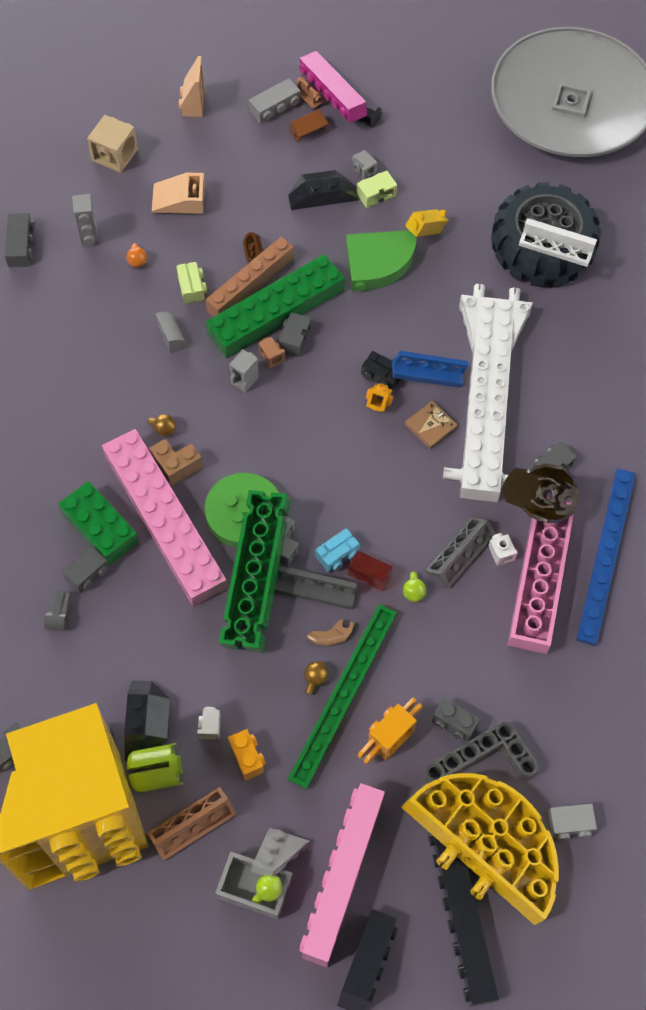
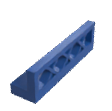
[392,351,469,388]

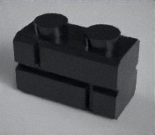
[361,351,401,391]

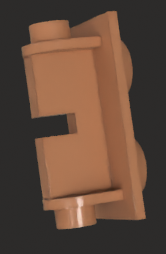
[296,77,326,109]

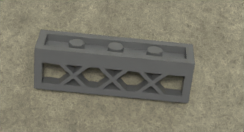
[425,516,496,588]
[275,566,357,610]

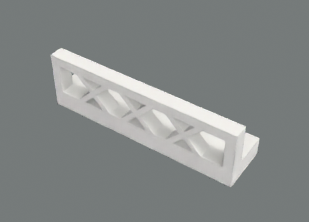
[519,218,597,267]

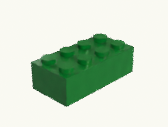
[58,481,139,566]

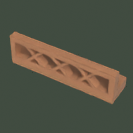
[147,787,236,861]

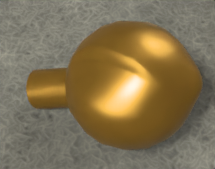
[148,414,176,437]
[304,661,328,695]

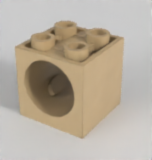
[87,115,138,173]

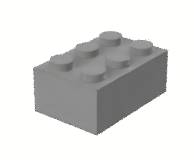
[215,851,293,920]

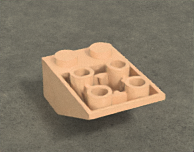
[152,173,205,214]

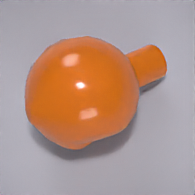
[126,243,148,268]

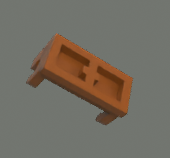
[289,109,329,142]

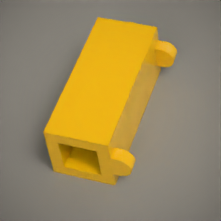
[405,209,449,237]

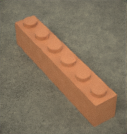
[206,236,294,317]

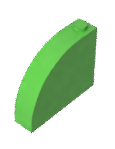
[346,230,417,291]

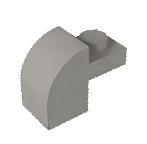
[280,517,298,566]

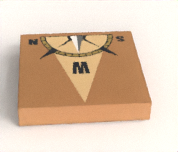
[405,401,457,449]

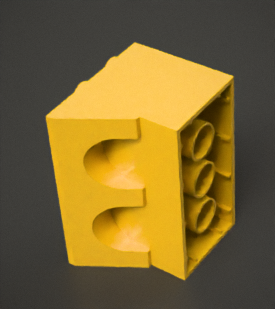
[0,703,149,890]

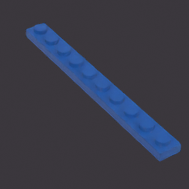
[576,468,636,646]

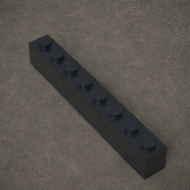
[428,833,499,1007]

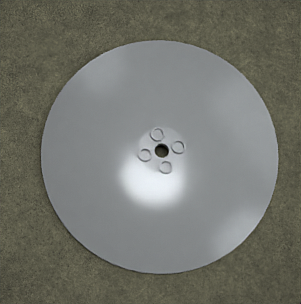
[491,27,646,157]

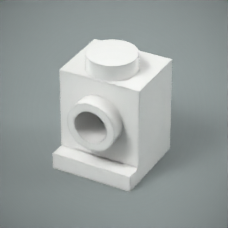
[488,533,518,566]
[197,707,221,740]

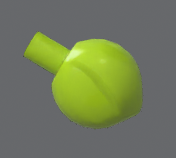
[403,572,427,602]
[252,875,283,904]

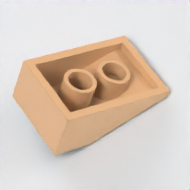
[179,56,205,117]

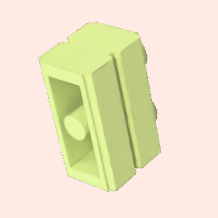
[176,262,207,304]

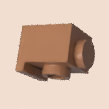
[259,337,285,368]

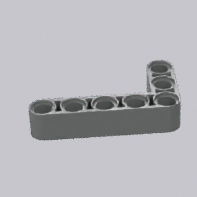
[424,722,538,784]

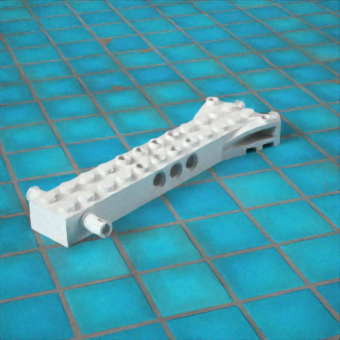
[443,284,533,502]

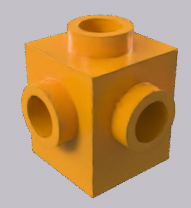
[365,384,394,412]

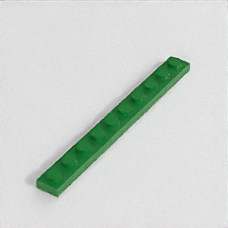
[288,604,397,790]

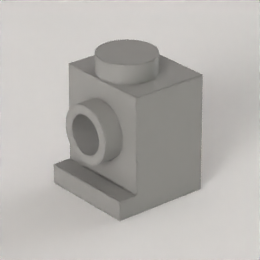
[351,150,377,180]

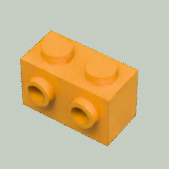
[228,729,266,781]

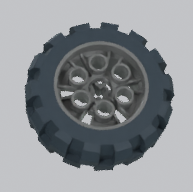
[491,182,601,287]

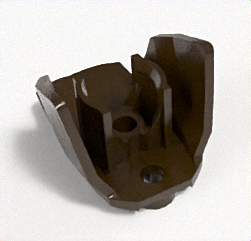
[503,463,580,523]

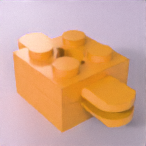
[357,697,423,765]

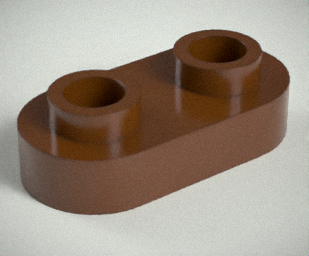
[243,232,263,263]

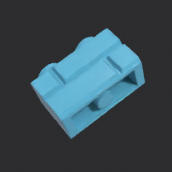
[315,529,360,573]

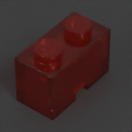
[348,550,393,592]

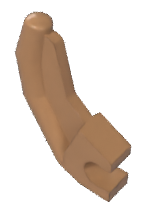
[307,619,354,646]

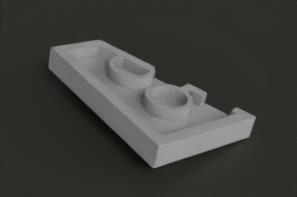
[251,828,310,876]

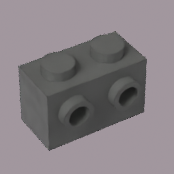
[432,698,480,742]

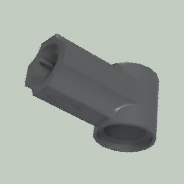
[44,590,71,631]

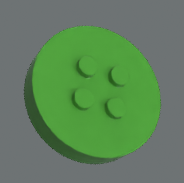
[205,473,279,548]

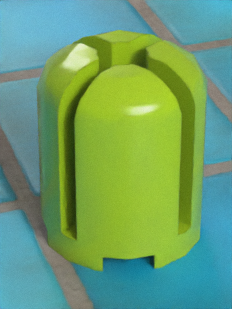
[127,743,183,792]

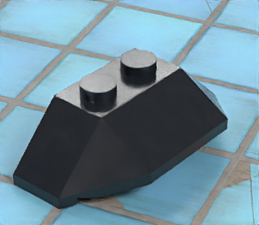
[288,170,358,210]
[124,681,170,761]

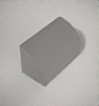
[155,312,187,353]

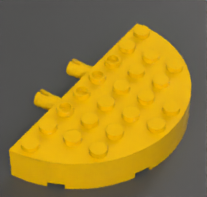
[401,773,559,925]

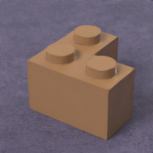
[149,439,203,486]

